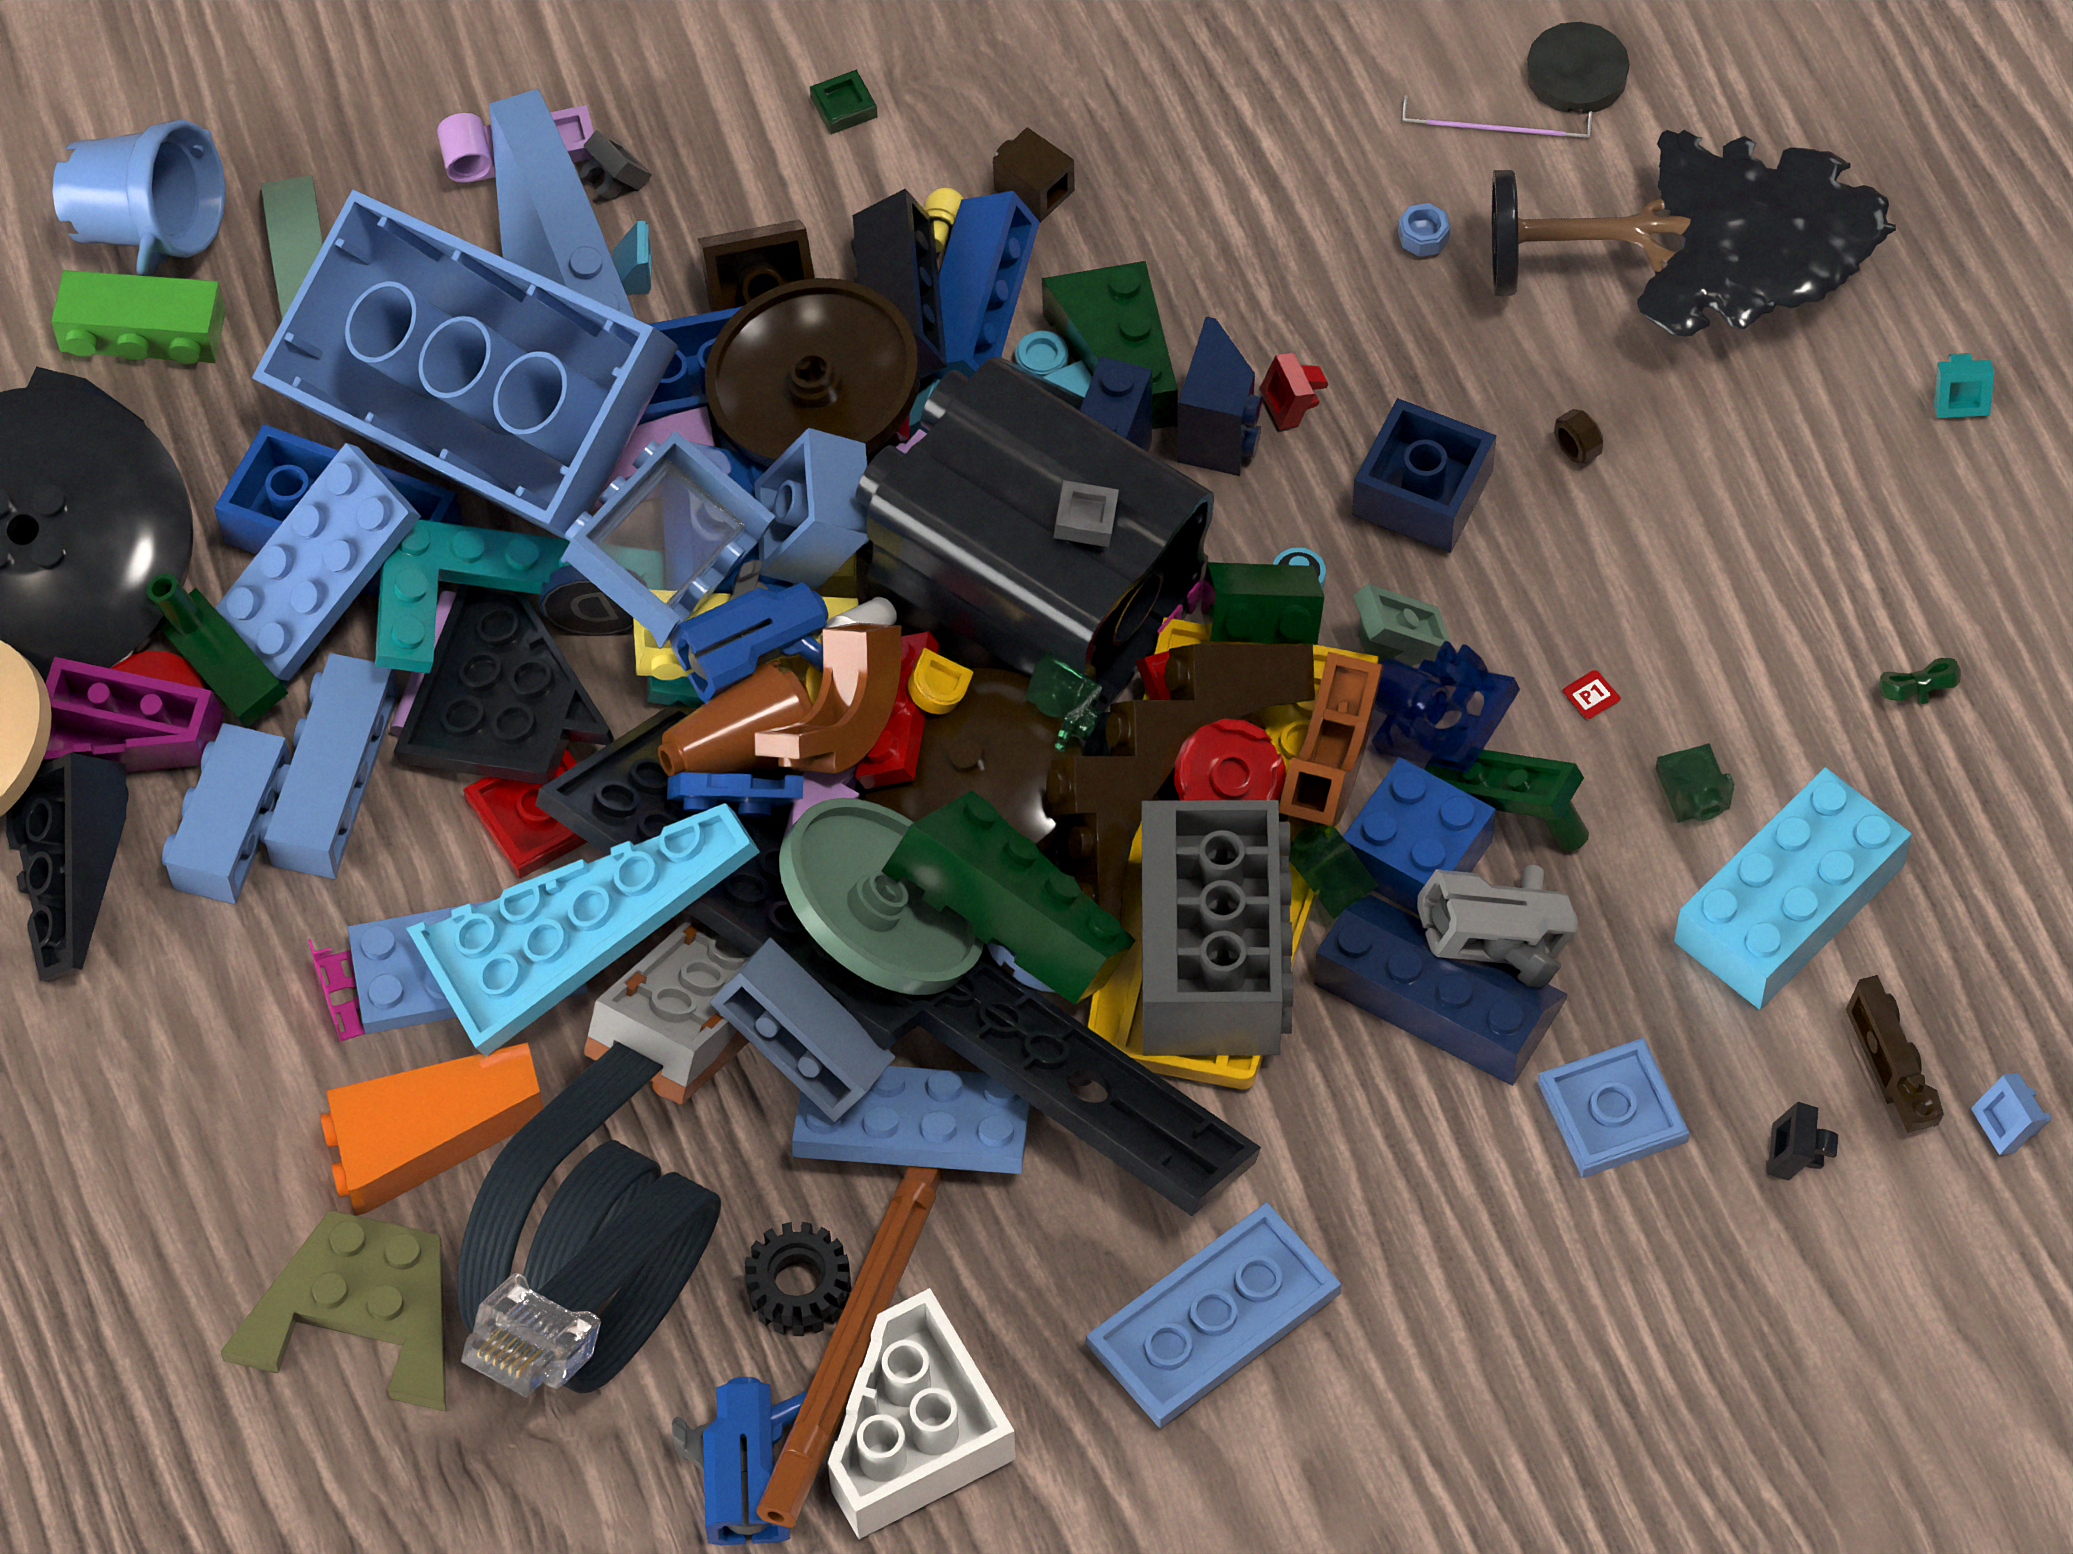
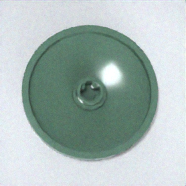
[779,798,984,995]

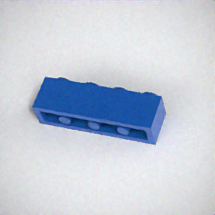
[921,191,1040,382]

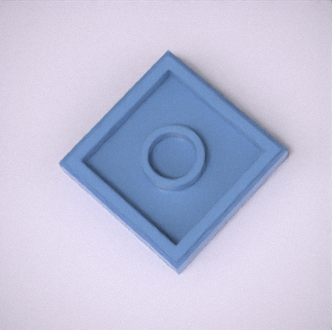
[1537,1038,1690,1178]

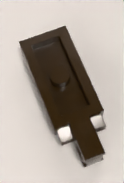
[1846,975,1944,1133]

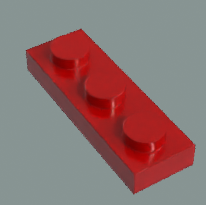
[855,631,939,789]

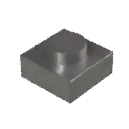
[1054,480,1119,547]

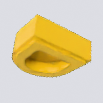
[908,648,973,714]

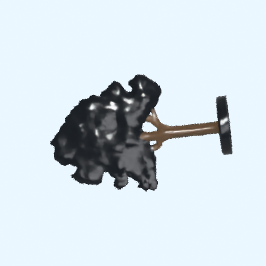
[1491,129,1896,337]

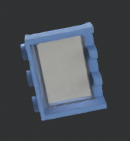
[561,431,776,649]

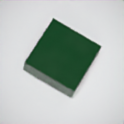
[810,69,878,135]

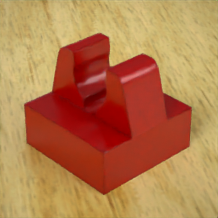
[1259,353,1328,430]

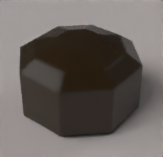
[1554,409,1603,464]

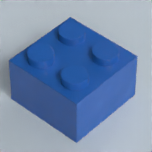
[1339,757,1496,916]

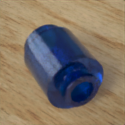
[1373,658,1450,728]

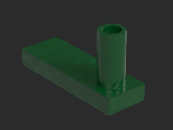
[147,573,288,728]
[1424,743,1589,851]

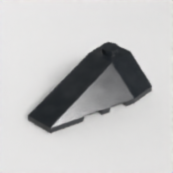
[6,753,129,982]

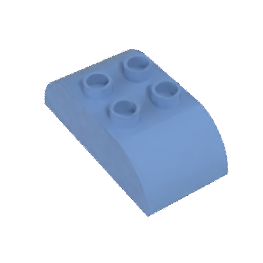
[252,189,679,540]

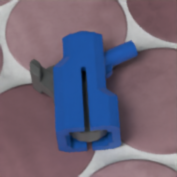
[669,560,828,703]
[672,1377,808,1546]

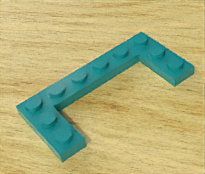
[375,519,703,709]

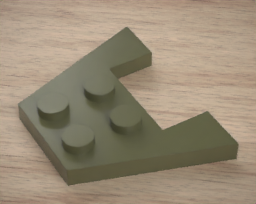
[220,1210,446,1412]

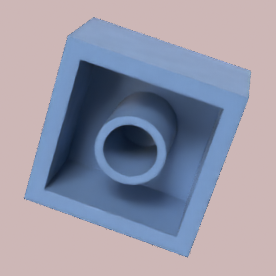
[754,428,869,589]

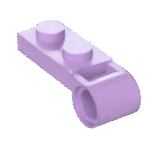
[437,105,594,183]

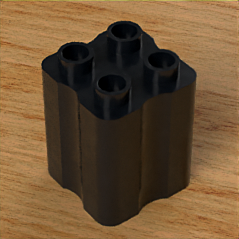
[855,358,1214,732]

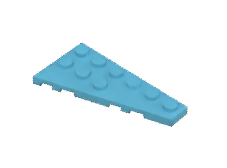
[406,803,760,1057]

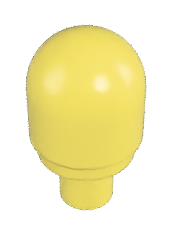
[923,188,963,253]

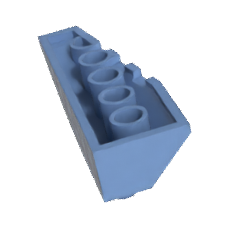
[489,89,635,318]

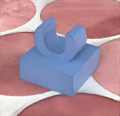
[1971,1073,2052,1155]

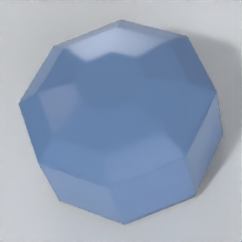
[1398,203,1450,257]

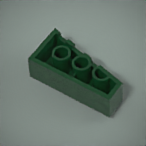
[881,790,1136,1005]

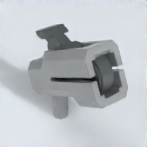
[1417,865,1578,988]

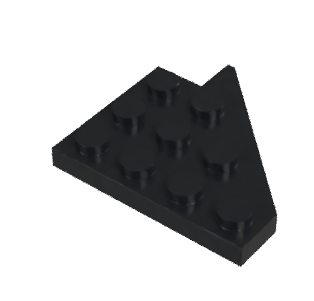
[394,584,615,785]

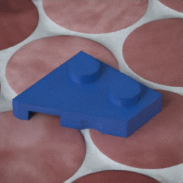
[667,772,804,817]

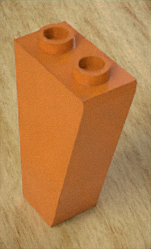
[320,1042,543,1216]

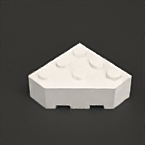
[828,1288,1016,1539]

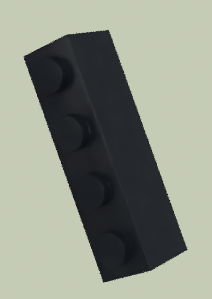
[851,188,947,380]

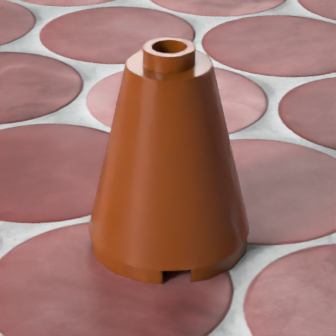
[658,660,812,777]

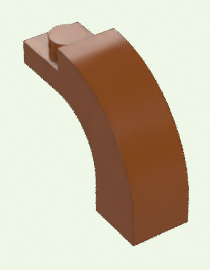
[755,622,901,774]
[1279,651,1384,826]

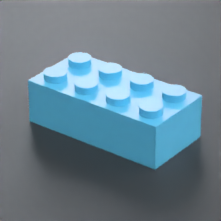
[1674,767,1912,1010]

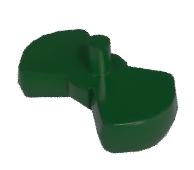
[1879,658,1961,704]

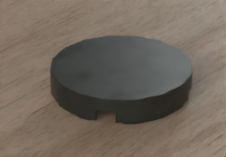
[1526,21,1630,113]

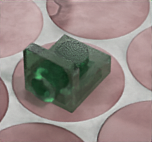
[1025,652,1103,753]
[1655,743,1735,823]
[1289,823,1378,920]

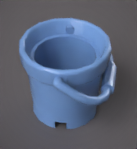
[52,119,226,276]

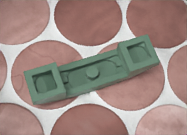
[261,175,323,320]

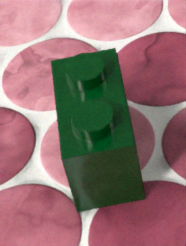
[1200,562,1325,645]

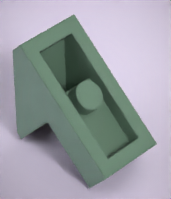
[1353,584,1454,673]

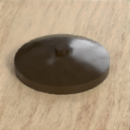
[705,278,921,468]
[863,668,1085,852]

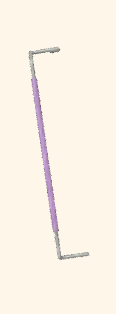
[1402,95,1592,138]

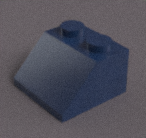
[1178,317,1262,476]

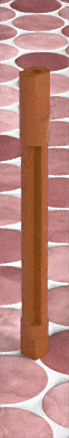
[756,1166,943,1529]

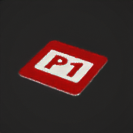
[1562,670,1621,720]

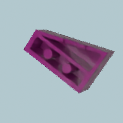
[41,657,224,772]

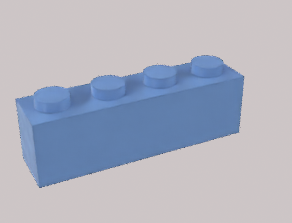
[260,653,399,879]

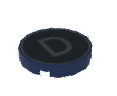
[539,565,647,636]

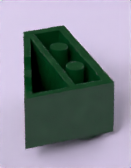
[1042,261,1178,430]

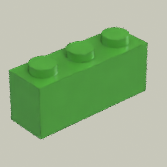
[51,270,226,364]

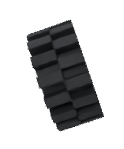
[745,1222,851,1336]

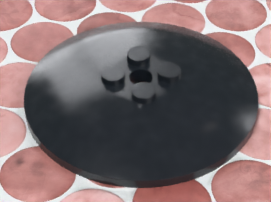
[0,386,194,684]

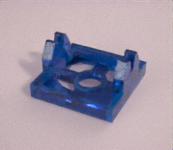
[1372,641,1520,772]

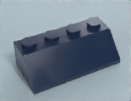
[1314,894,1567,1086]

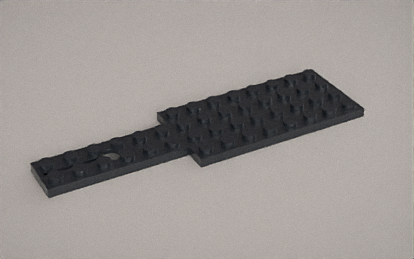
[535,700,1261,1216]

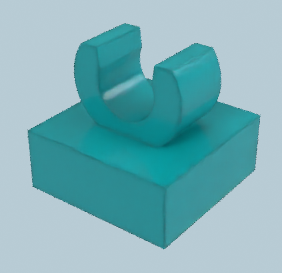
[1934,353,1994,418]

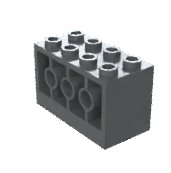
[1142,800,1293,1056]

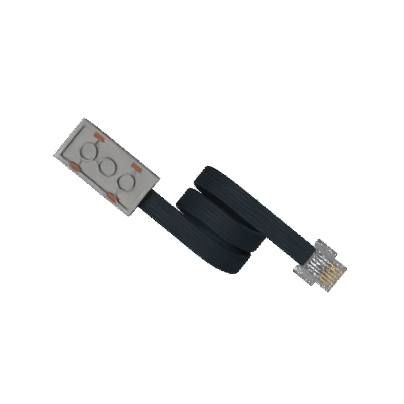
[458,916,751,1398]

